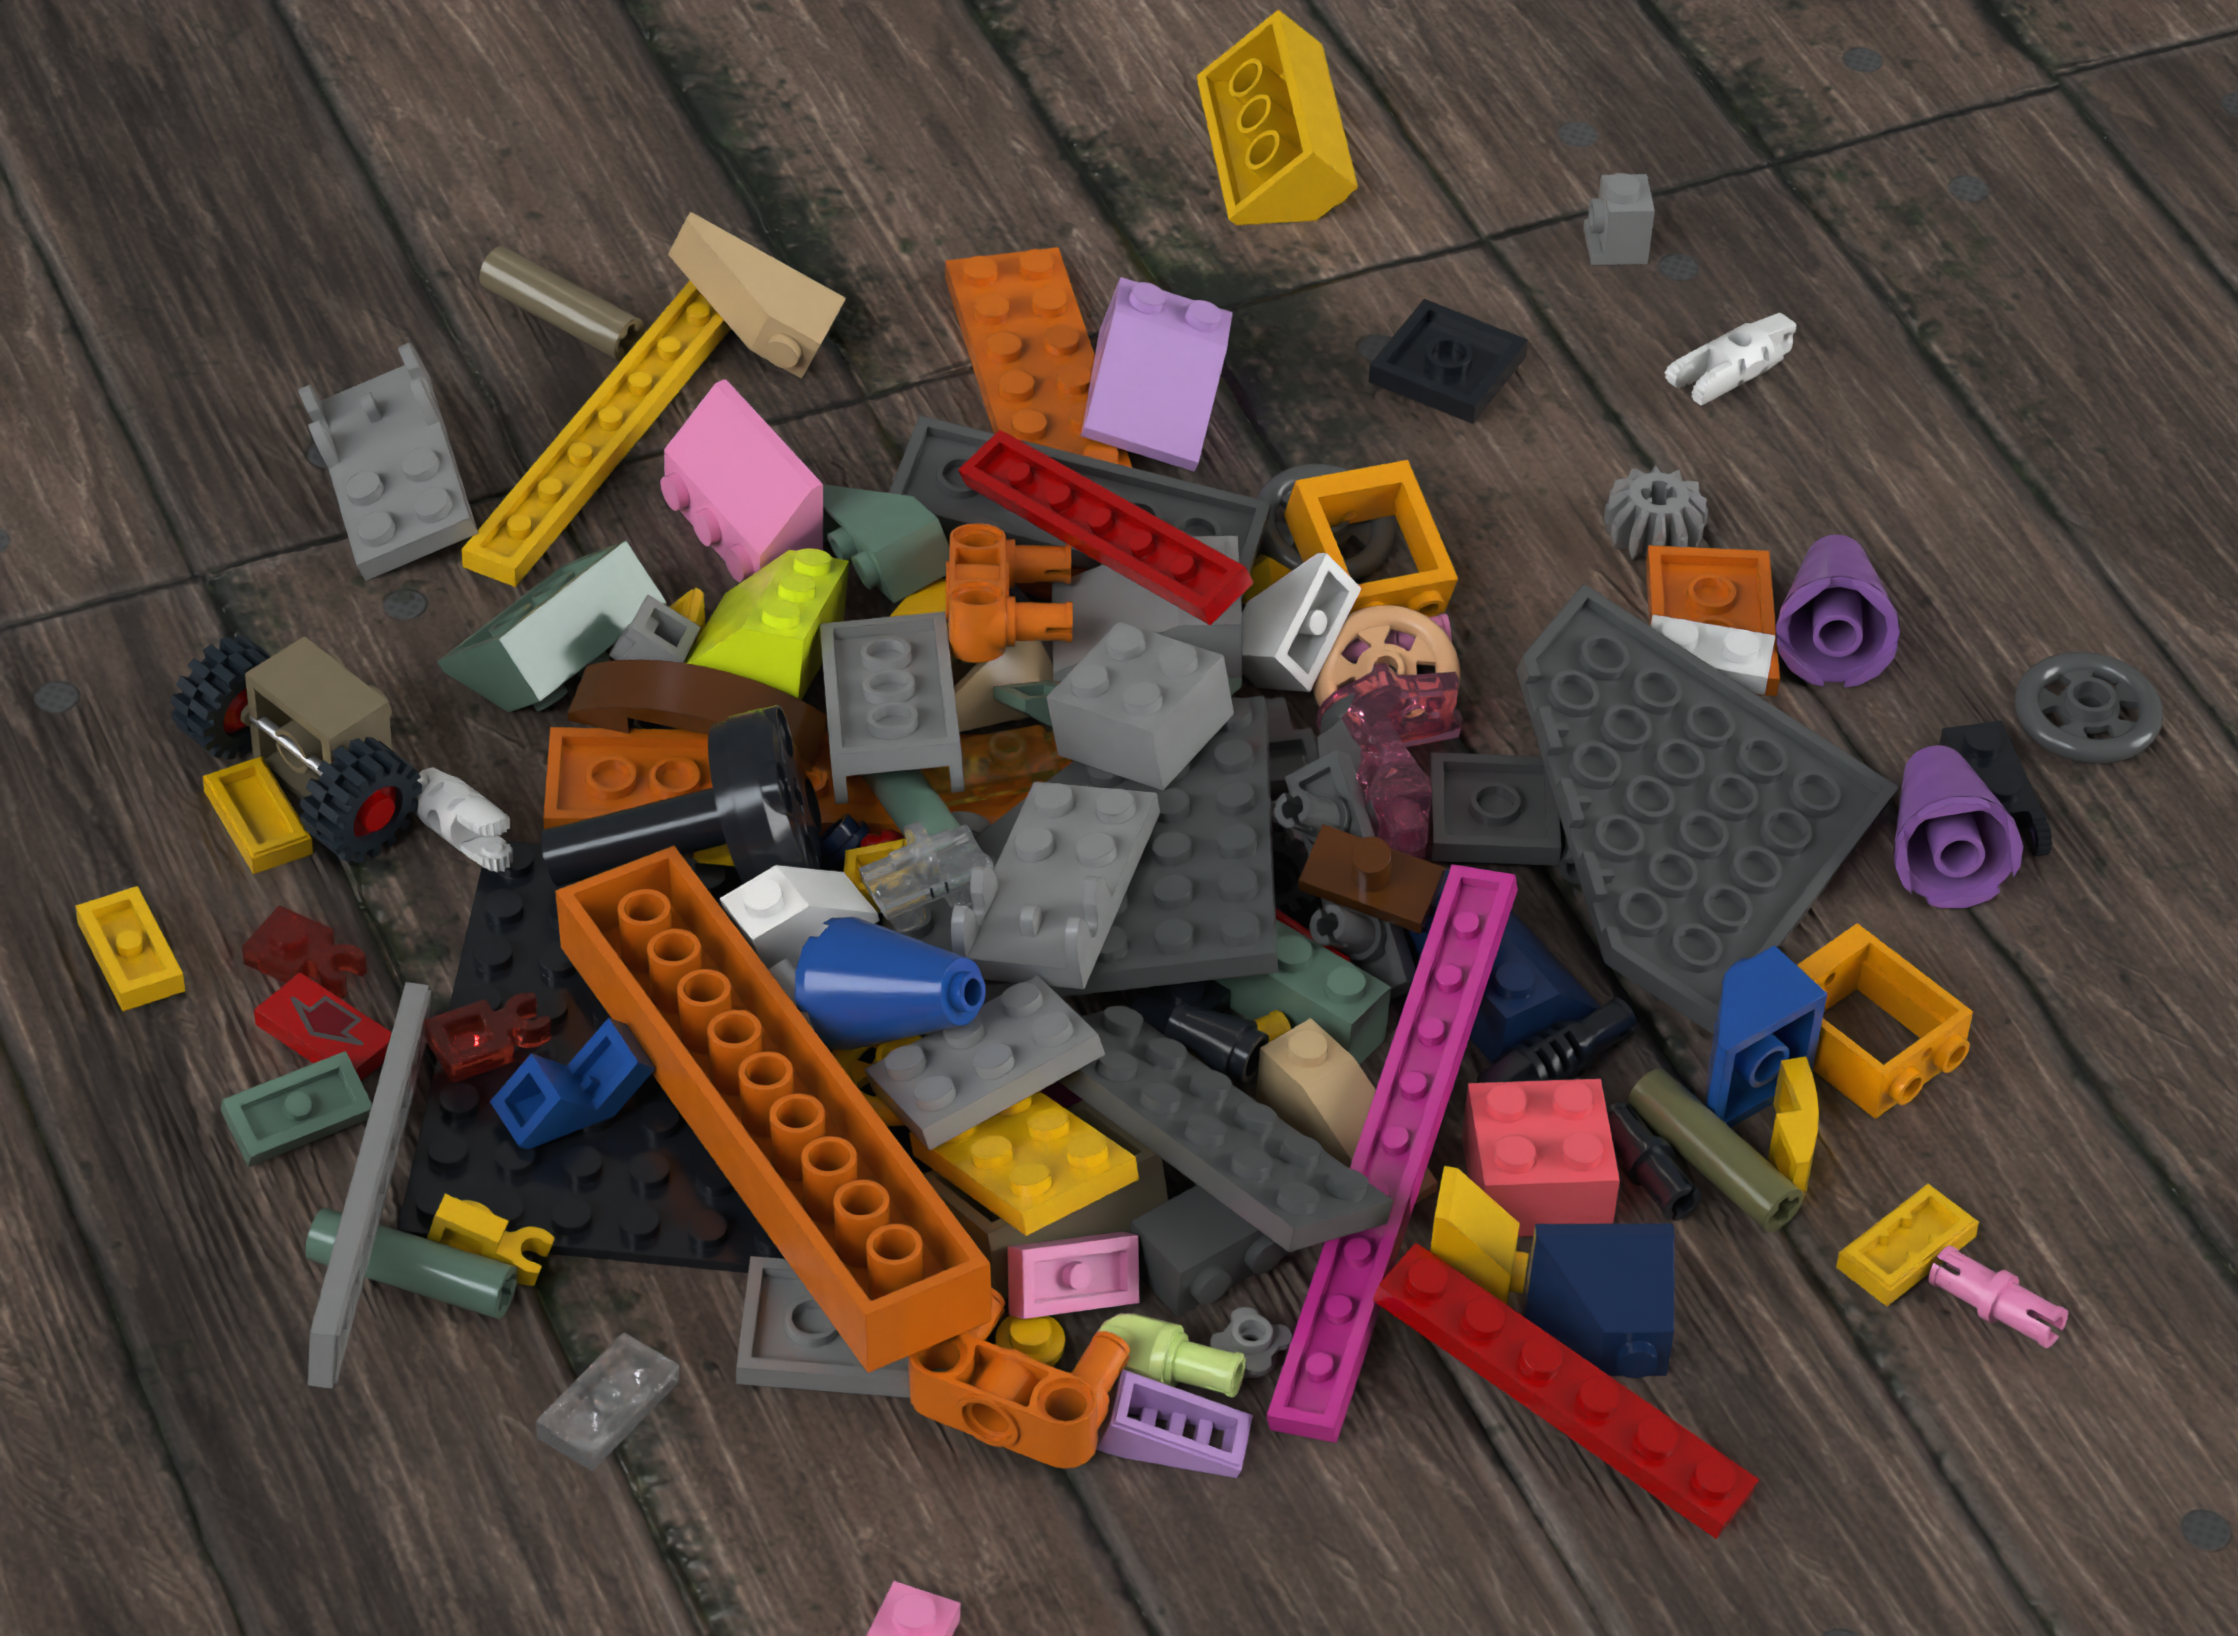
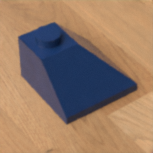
[1523,1224,1675,1378]

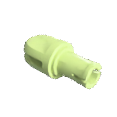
[1097,1314,1246,1398]

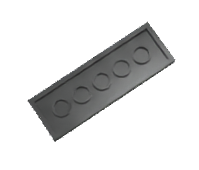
[889,415,1271,600]
[1058,1006,1393,1252]

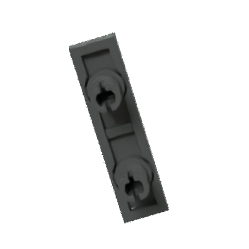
[1275,749,1416,1001]

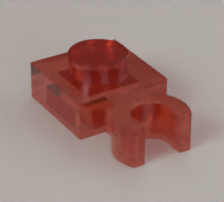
[242,905,367,999]
[424,992,551,1083]

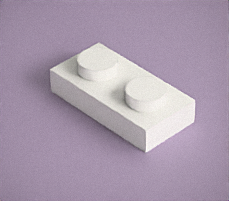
[1650,615,1775,695]

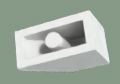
[1242,553,1362,692]
[720,865,879,970]

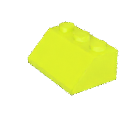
[683,548,849,700]

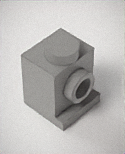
[1583,173,1655,265]
[609,594,701,663]

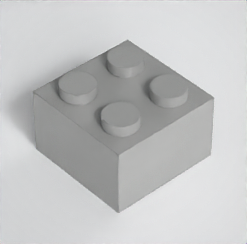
[1046,621,1234,791]

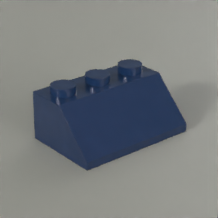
[1403,870,1600,1063]

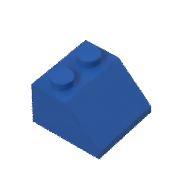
[1705,945,1827,1128]

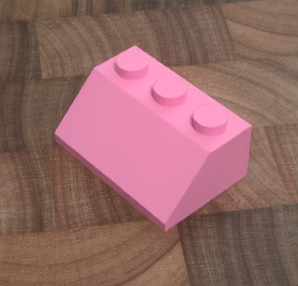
[660,379,823,582]

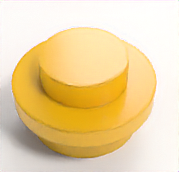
[996,1315,1065,1367]

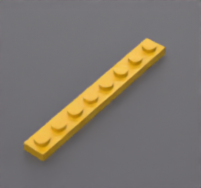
[462,281,731,587]

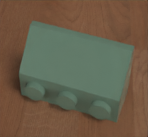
[437,540,666,713]

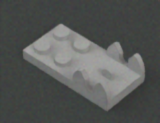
[298,342,478,581]
[820,611,965,804]
[951,782,1160,989]

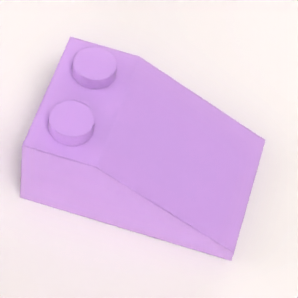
[1081,277,1232,472]

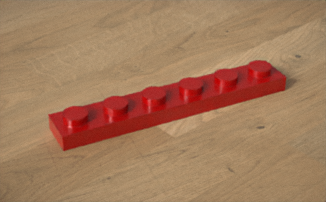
[958,429,1253,626]
[1372,1243,1760,1540]

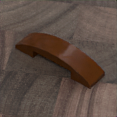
[568,659,828,772]

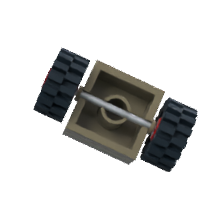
[171,635,422,863]

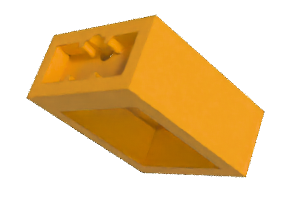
[1284,460,1458,617]
[1797,923,1973,1119]

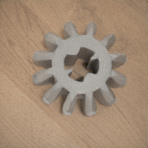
[1604,465,1708,561]

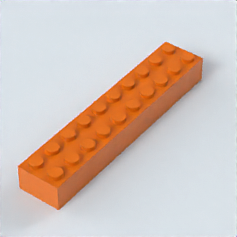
[555,846,992,1373]

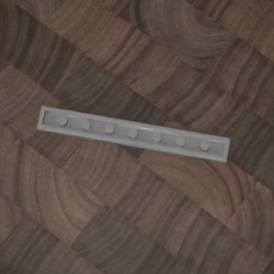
[308,982,431,1389]

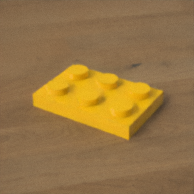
[909,1091,1139,1236]

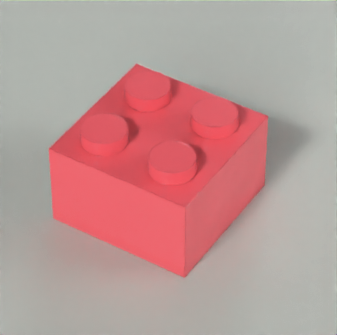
[1461,1079,1620,1237]

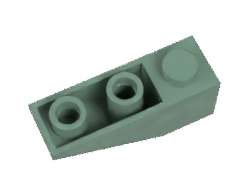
[823,484,950,603]

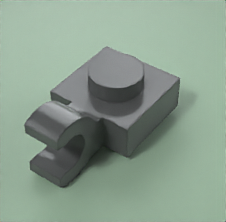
[1265,697,1318,798]

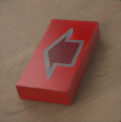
[254,972,392,1081]

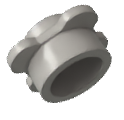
[1210,1307,1292,1378]

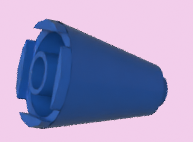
[795,917,986,1051]

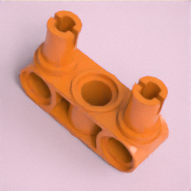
[946,523,1073,663]
[908,1288,1130,1469]

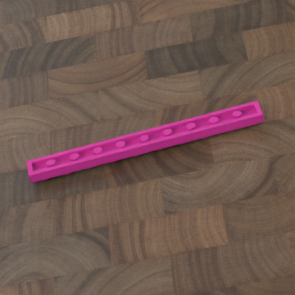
[1266,864,1518,1443]

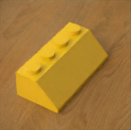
[1196,9,1358,225]

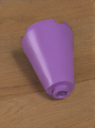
[1775,535,1900,687]
[1893,745,2023,908]

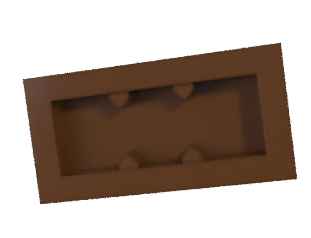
[1299,824,1445,934]

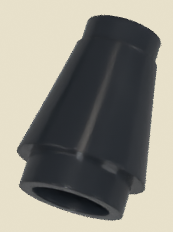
[1165,1002,1269,1083]

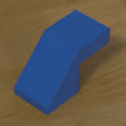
[490,1018,656,1150]

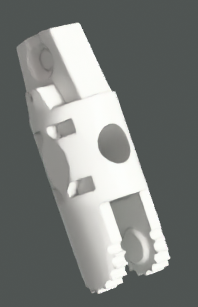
[1664,313,1796,406]
[414,767,513,872]

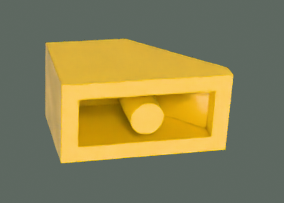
[1430,1166,1529,1305]

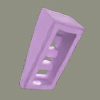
[1096,1369,1253,1478]

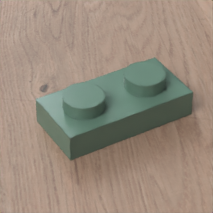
[220,1051,372,1167]

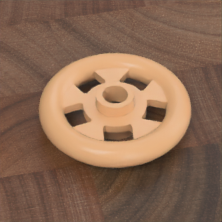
[1312,605,1460,745]

